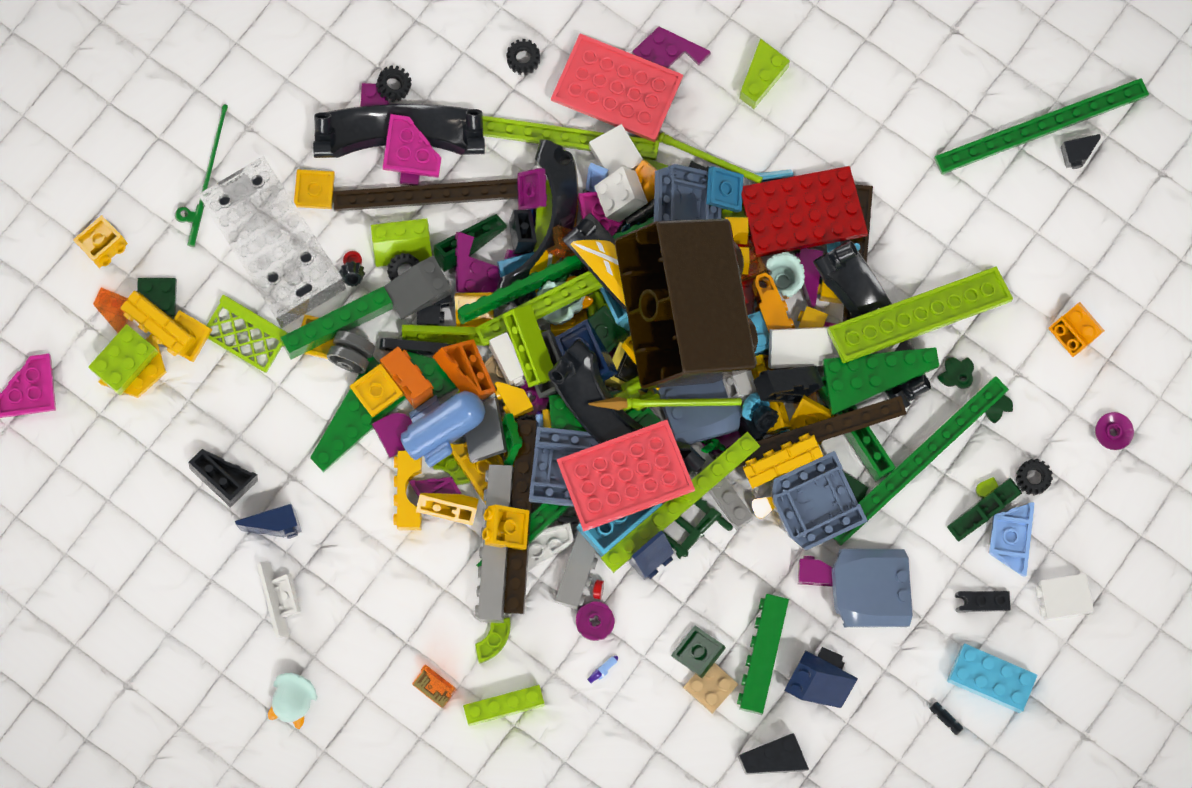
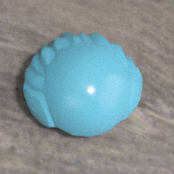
[742,392,770,421]

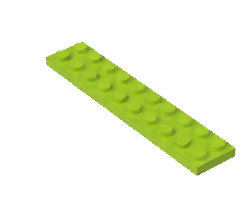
[827,266,1013,364]

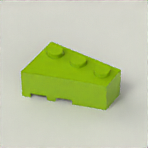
[739,39,790,109]

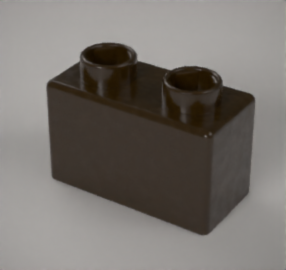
[615,219,758,389]

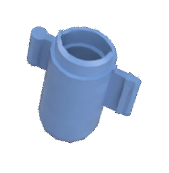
[401,391,485,468]

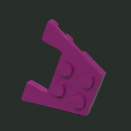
[632,26,711,68]
[455,232,522,293]

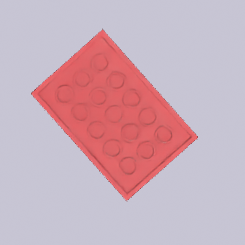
[551,33,684,142]
[557,420,695,532]

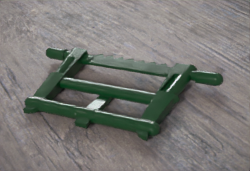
[662,498,733,559]

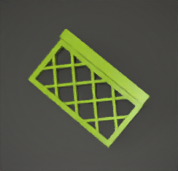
[206,295,288,373]

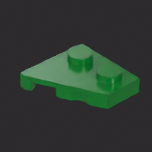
[502,413,522,466]

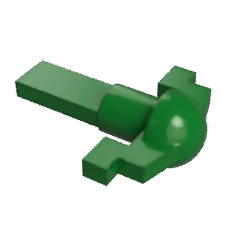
[700,438,726,453]

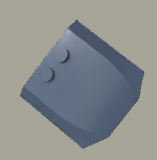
[654,164,721,222]
[653,380,741,445]
[529,427,599,507]
[772,451,868,550]
[832,549,913,628]

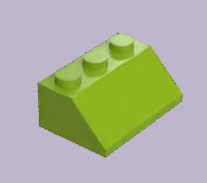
[371,218,432,267]

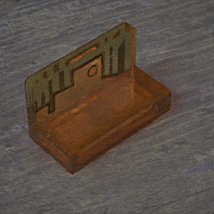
[412,664,457,708]

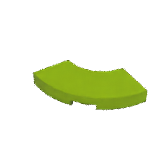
[433,454,470,485]
[475,617,511,664]

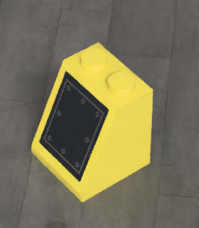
[605,342,655,396]

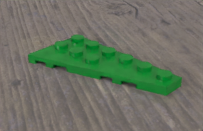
[822,347,940,417]
[310,356,406,473]

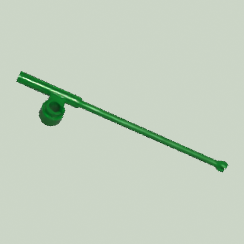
[175,104,228,247]

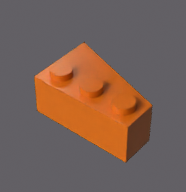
[432,339,496,401]
[380,347,434,409]

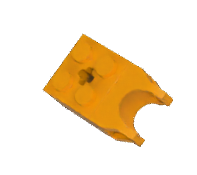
[752,272,795,332]

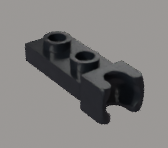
[955,591,1011,613]

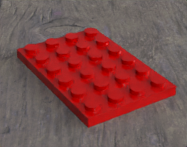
[741,166,868,257]

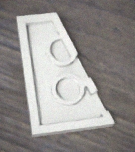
[527,523,575,572]

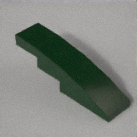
[947,477,1022,542]

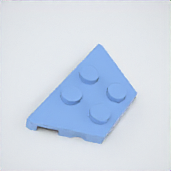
[989,502,1035,577]

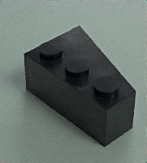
[753,366,824,404]
[188,449,258,508]
[738,733,809,775]

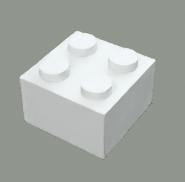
[594,166,648,222]

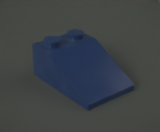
[554,319,618,382]
[235,504,302,539]
[629,530,674,580]
[784,650,858,708]

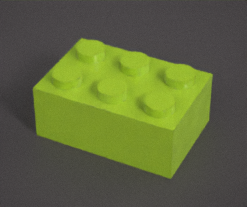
[88,324,158,395]

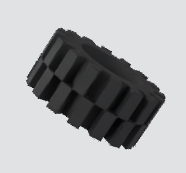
[506,39,540,75]
[376,65,412,102]
[387,253,420,281]
[1016,459,1053,496]

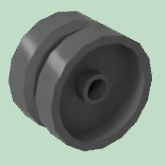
[327,331,375,374]

